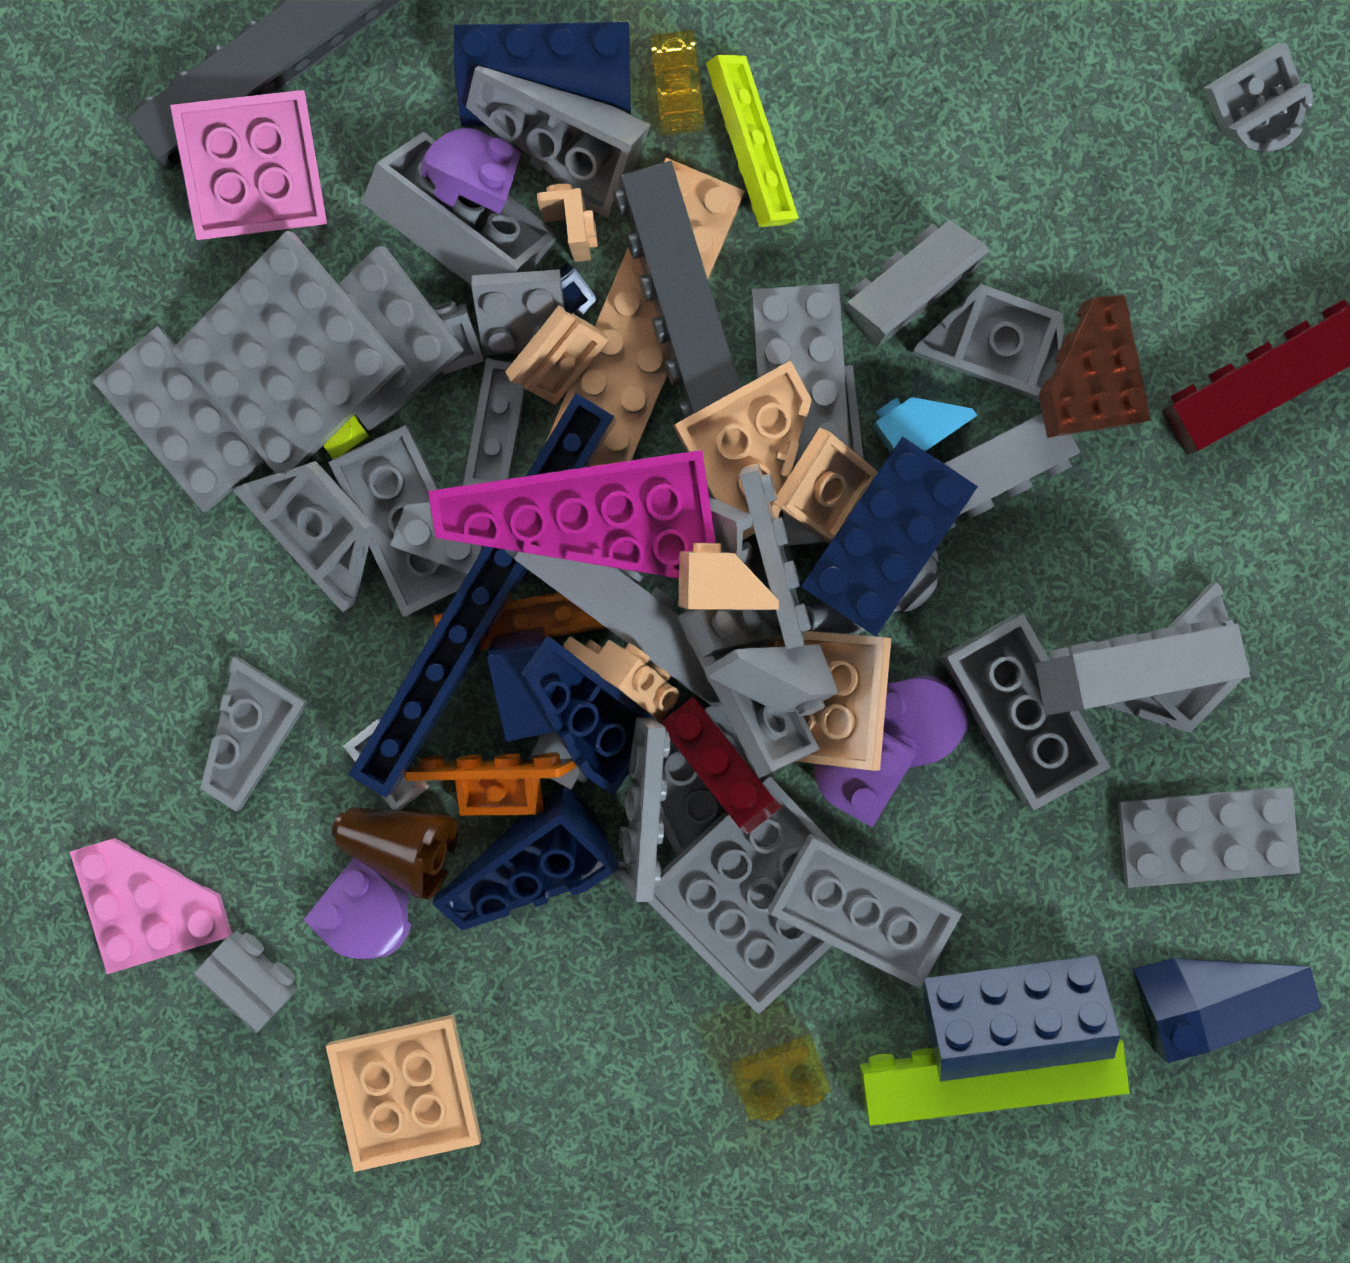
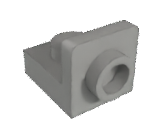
[433,301,484,374]

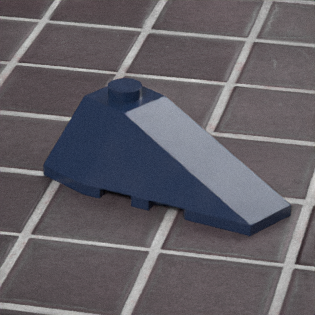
[521,636,661,796]
[432,785,619,930]

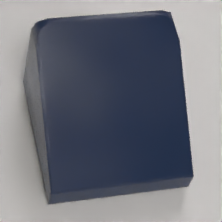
[560,262,599,317]

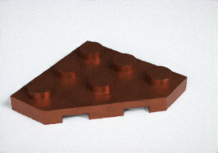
[1038,295,1151,438]

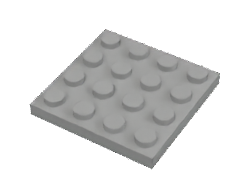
[171,231,406,474]
[648,774,838,1015]

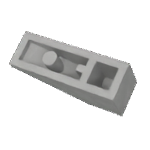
[704,644,839,716]

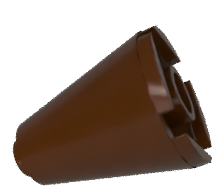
[332,807,458,900]

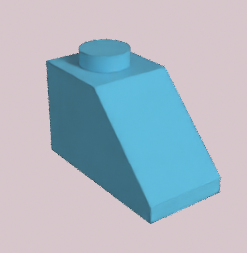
[872,397,977,454]

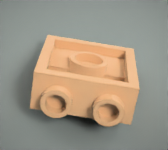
[563,637,681,722]

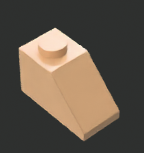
[678,543,779,610]

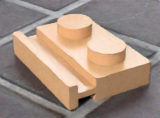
[505,306,609,405]

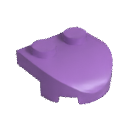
[421,128,521,214]
[883,675,969,768]
[814,732,917,827]
[304,858,411,959]

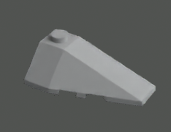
[466,66,650,218]

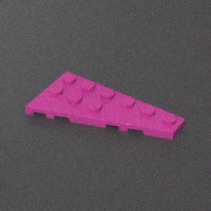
[427,450,716,578]

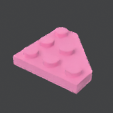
[70,838,232,974]

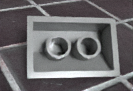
[844,220,990,349]

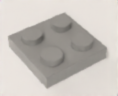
[471,269,565,356]

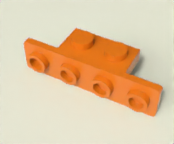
[404,752,576,816]

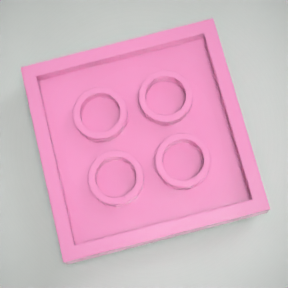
[170,90,327,240]

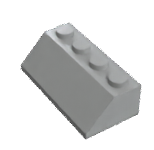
[361,132,559,285]

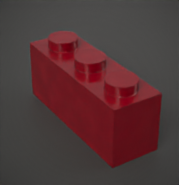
[660,697,782,834]

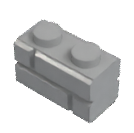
[193,931,299,1033]

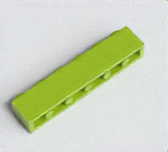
[859,1039,1130,1126]

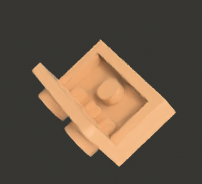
[537,184,598,262]

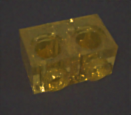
[650,30,704,136]
[731,1033,832,1121]

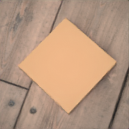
[773,428,878,544]

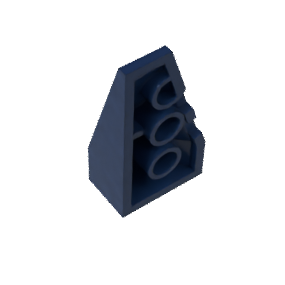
[1133,958,1321,1063]

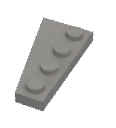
[740,464,811,650]
[613,718,670,902]

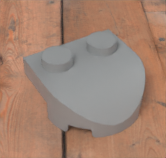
[1203,43,1313,152]

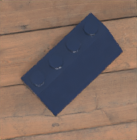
[454,22,631,127]

